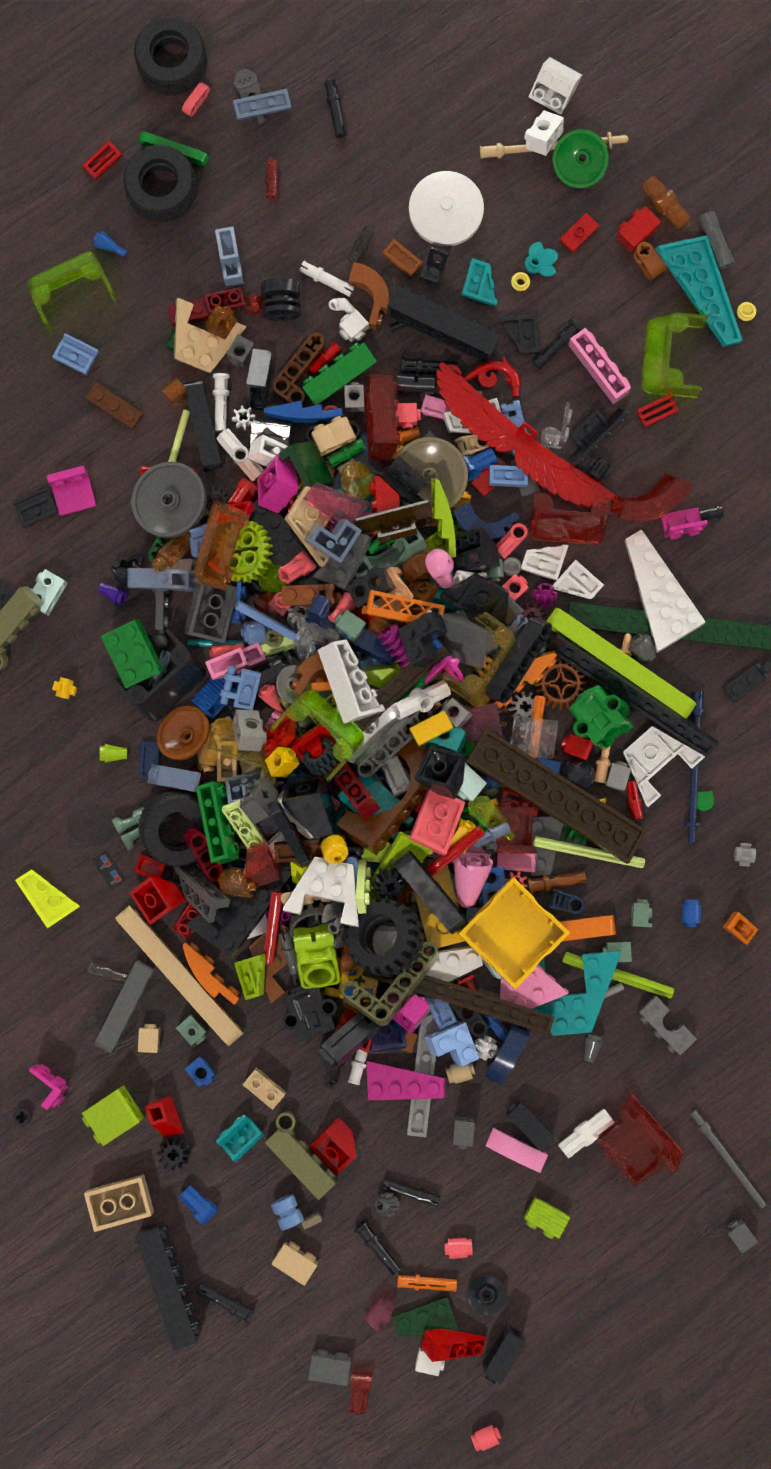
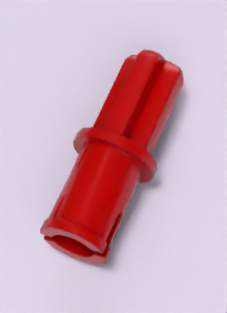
[309,342,342,375]
[626,781,644,820]

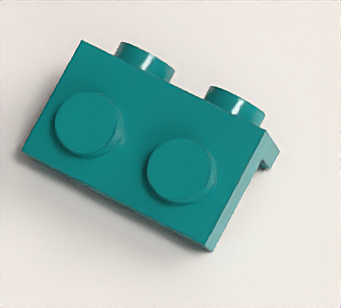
[216,1115,264,1162]

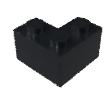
[398,612,448,667]

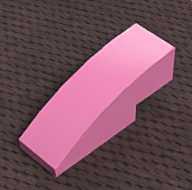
[205,643,267,680]
[485,1128,548,1173]

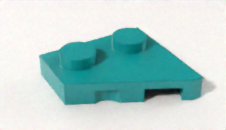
[461,258,497,307]

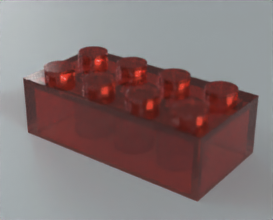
[364,374,400,461]

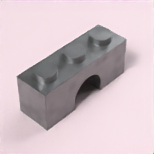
[638,995,697,1055]

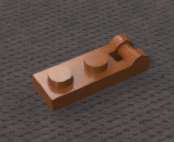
[282,584,335,606]

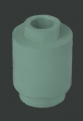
[484,555,504,583]

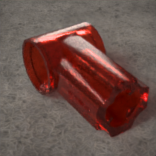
[349,1372,372,1415]

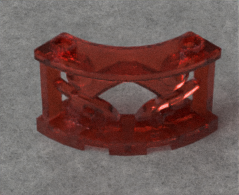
[608,473,694,522]

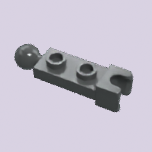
[152,590,170,648]

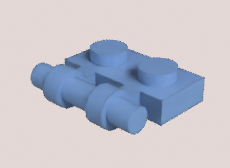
[220,665,261,710]

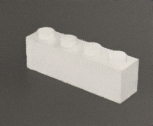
[318,640,385,724]

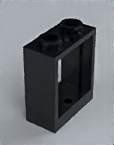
[482,1323,526,1384]

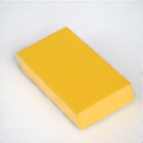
[409,711,453,746]

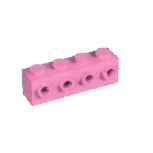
[569,328,631,405]

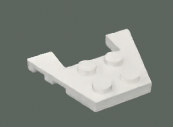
[623,727,705,807]
[283,857,359,927]

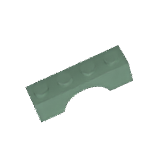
[354,528,427,579]

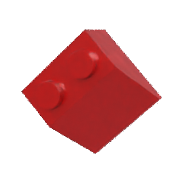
[129,875,186,925]

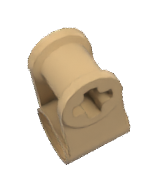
[454,434,490,456]

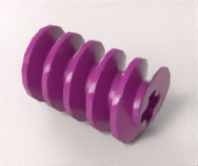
[376,624,410,668]

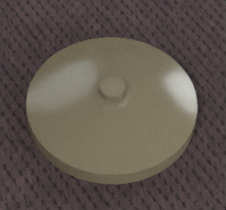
[395,437,468,508]

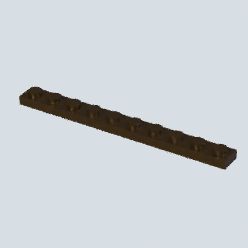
[362,970,555,1036]

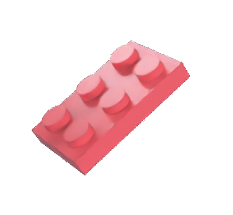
[409,789,465,856]

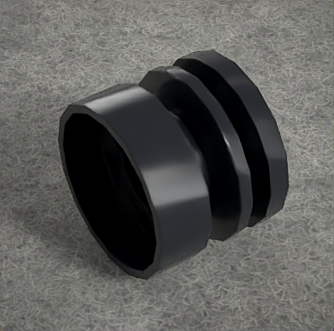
[261,278,301,321]

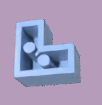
[424,1020,479,1067]

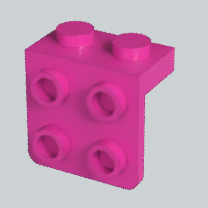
[29,1064,69,1110]

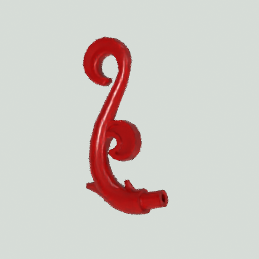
[447,357,521,397]

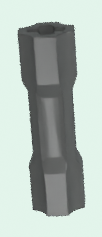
[699,211,735,270]

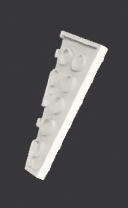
[625,530,705,653]

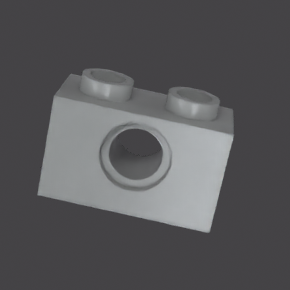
[232,709,266,751]

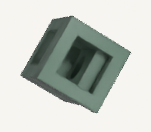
[630,899,652,927]

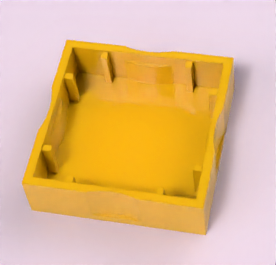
[457,877,570,990]

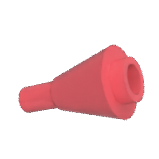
[328,592,357,622]
[209,642,245,659]
[258,684,285,715]

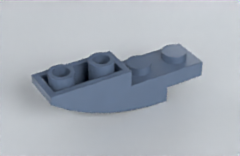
[127,568,200,592]

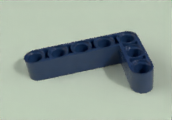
[305,595,395,665]

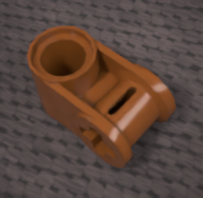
[633,242,667,281]

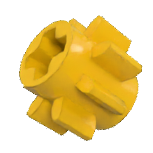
[52,677,77,700]

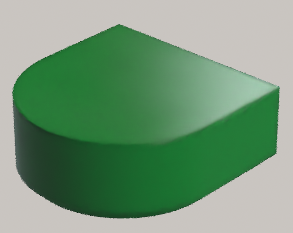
[697,791,714,811]

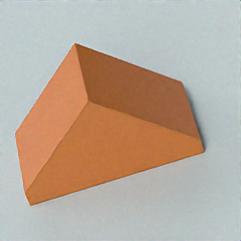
[722,912,758,945]

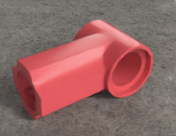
[496,523,528,559]
[278,551,317,584]

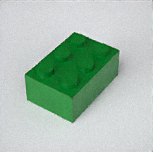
[101,618,165,688]

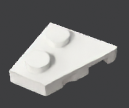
[521,545,568,581]
[552,560,604,599]

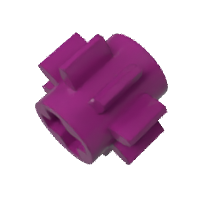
[533,583,557,607]

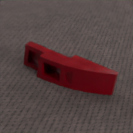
[167,287,245,326]

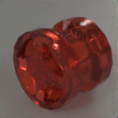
[245,295,264,315]

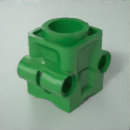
[569,685,634,750]

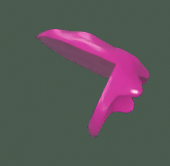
[424,655,464,684]

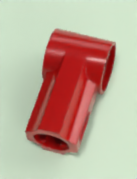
[227,477,258,505]

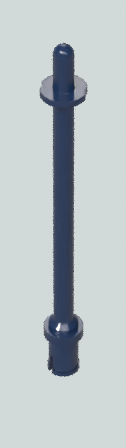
[684,692,705,845]

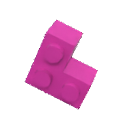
[384,994,430,1034]

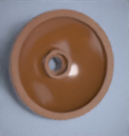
[157,706,210,760]

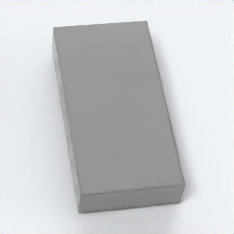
[381,755,410,798]

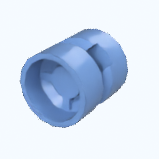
[270,1194,304,1230]

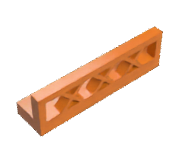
[361,590,445,624]

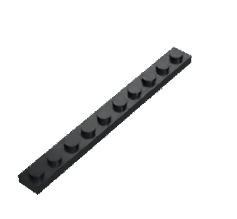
[548,633,719,758]

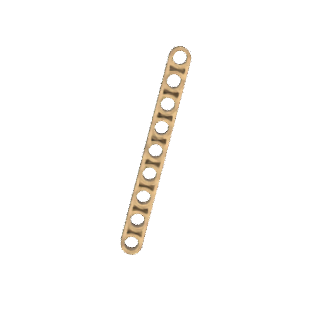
[115,905,244,1046]

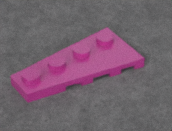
[366,1061,446,1100]

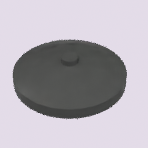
[132,462,207,538]

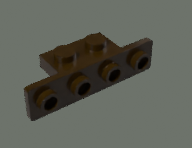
[354,500,433,543]

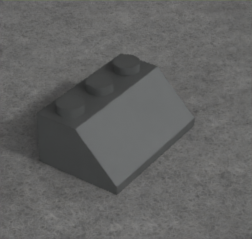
[183,577,237,644]

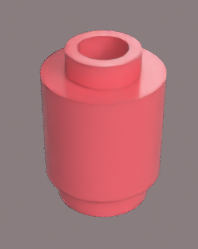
[444,1238,473,1259]
[471,1425,502,1452]

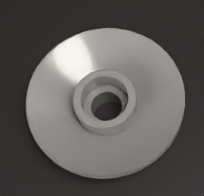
[276,665,308,704]

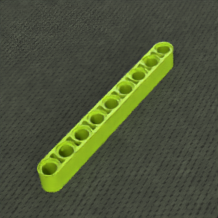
[546,607,696,719]

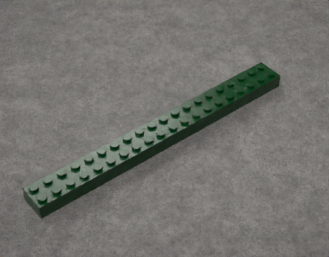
[568,602,771,651]

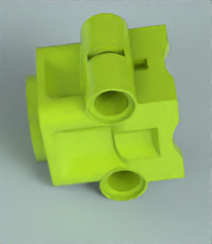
[293,923,340,989]

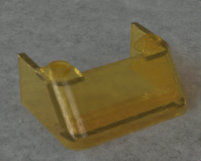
[436,612,516,707]

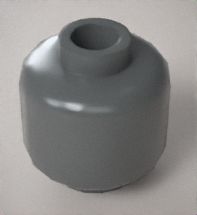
[629,634,657,663]

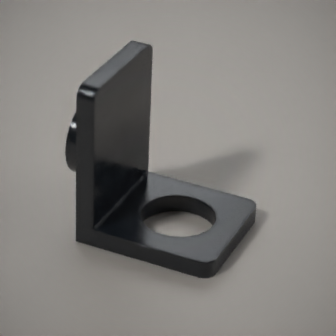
[420,247,449,284]

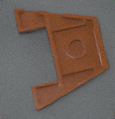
[249,923,294,1003]

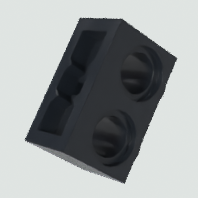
[347,567,396,608]

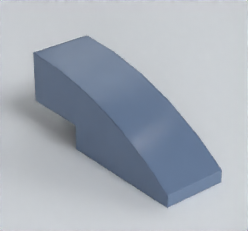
[215,226,244,289]

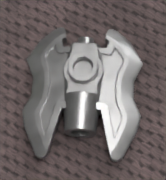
[322,901,350,948]

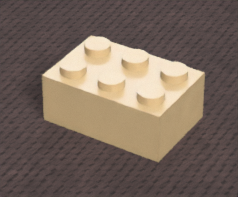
[84,1174,154,1232]

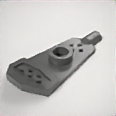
[233,68,266,124]

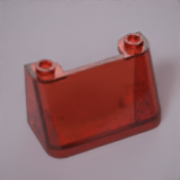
[529,493,612,545]

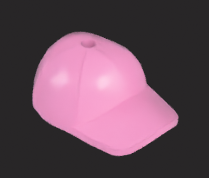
[425,549,454,589]

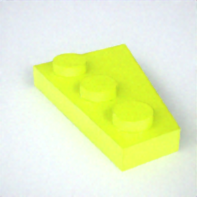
[15,869,80,929]

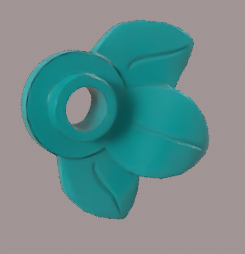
[524,242,558,277]

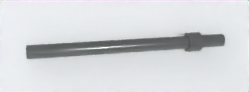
[690,1109,767,1209]

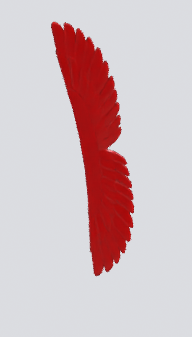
[436,362,618,508]

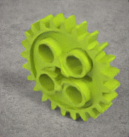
[216,520,273,583]

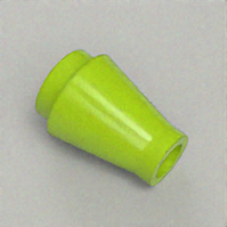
[100,744,127,763]

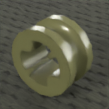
[265,630,283,648]

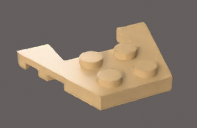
[174,298,246,373]
[285,486,361,567]

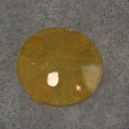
[341,462,374,500]

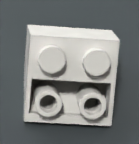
[529,57,582,115]

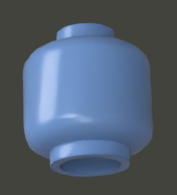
[240,620,270,646]

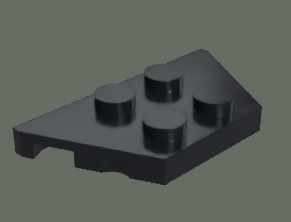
[440,573,509,631]

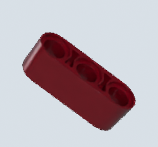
[184,828,224,882]

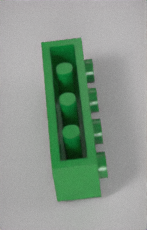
[301,342,377,406]
[196,781,239,864]

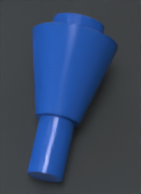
[93,231,127,257]

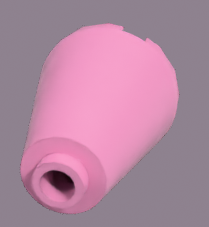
[454,851,493,908]

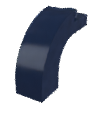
[451,502,520,539]
[484,1024,531,1086]

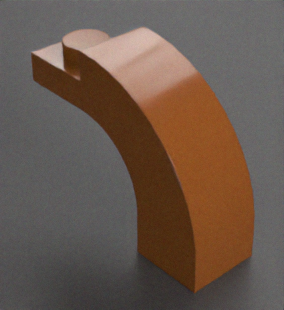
[349,262,389,330]
[291,653,325,697]

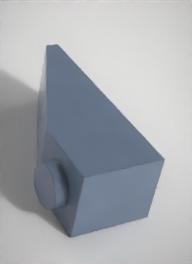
[148,764,201,792]

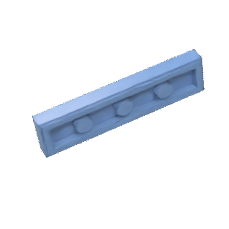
[234,600,306,646]

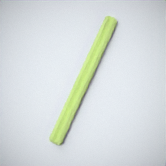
[533,836,645,868]

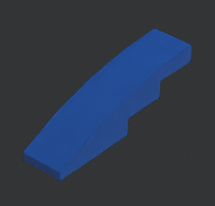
[264,401,343,424]

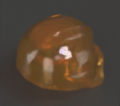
[218,867,257,898]
[339,945,359,975]

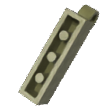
[0,586,43,670]
[265,1111,336,1200]

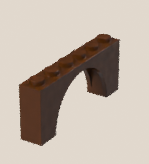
[336,739,429,856]

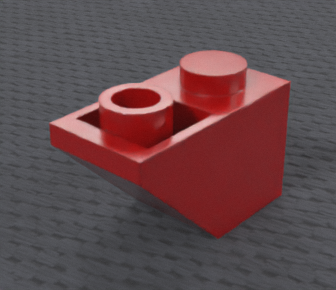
[369,476,400,514]
[145,1095,184,1138]

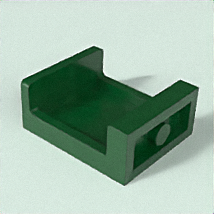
[278,441,334,494]

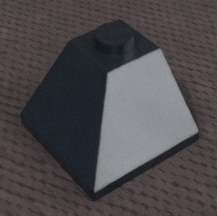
[414,746,466,799]

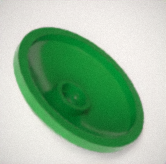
[553,129,609,188]

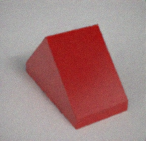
[134,854,168,879]

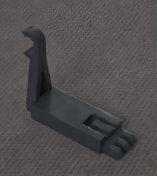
[318,1011,387,1089]

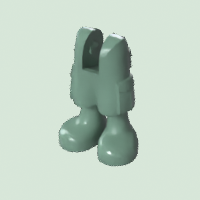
[112,806,171,851]

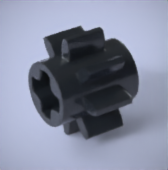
[587,457,611,481]

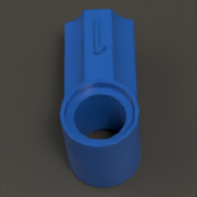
[463,447,498,481]
[178,1185,218,1225]

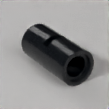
[396,373,435,394]

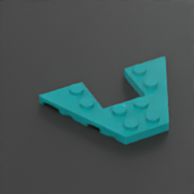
[535,950,621,1036]

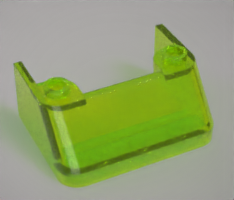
[28,252,117,332]
[641,313,708,398]
[270,690,364,782]

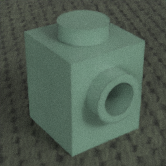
[176,1014,207,1046]

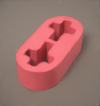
[182,82,210,117]

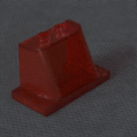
[597,1094,685,1188]

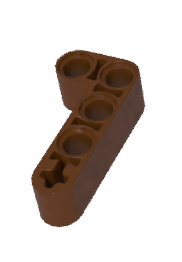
[273,332,325,407]

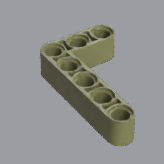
[341,941,439,1026]

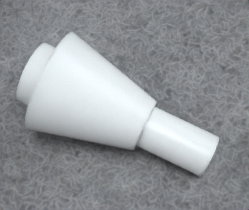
[453,570,487,585]

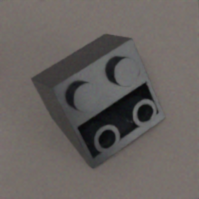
[455,527,500,573]

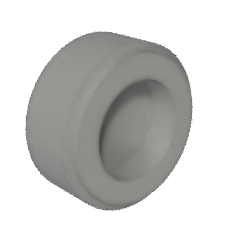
[503,557,521,577]

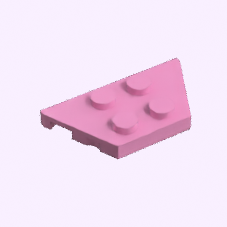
[500,965,569,1021]

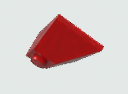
[309,1118,357,1175]

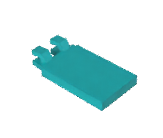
[337,769,414,841]

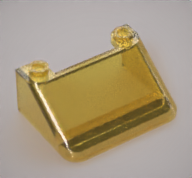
[198,718,277,787]

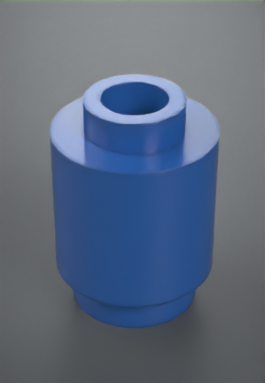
[681,899,701,927]

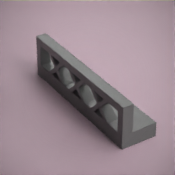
[171,863,230,923]

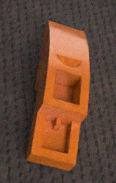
[494,651,557,708]
[183,942,241,1005]

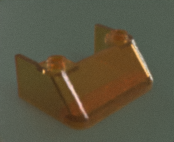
[193,500,249,591]

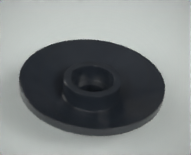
[467,1275,506,1315]

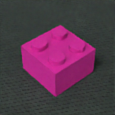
[257,454,299,513]

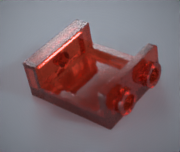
[493,801,537,854]

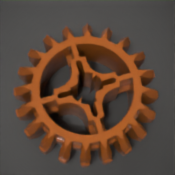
[534,658,586,710]

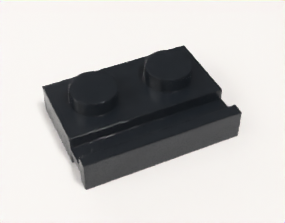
[12,487,59,528]

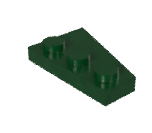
[392,1296,459,1337]

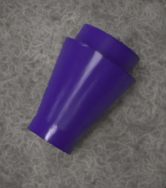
[98,583,128,605]

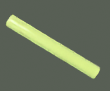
[168,410,190,462]

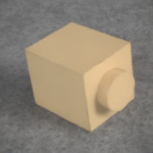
[138,1024,161,1053]

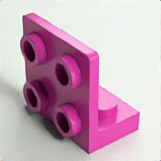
[46,466,96,516]
[660,507,708,540]

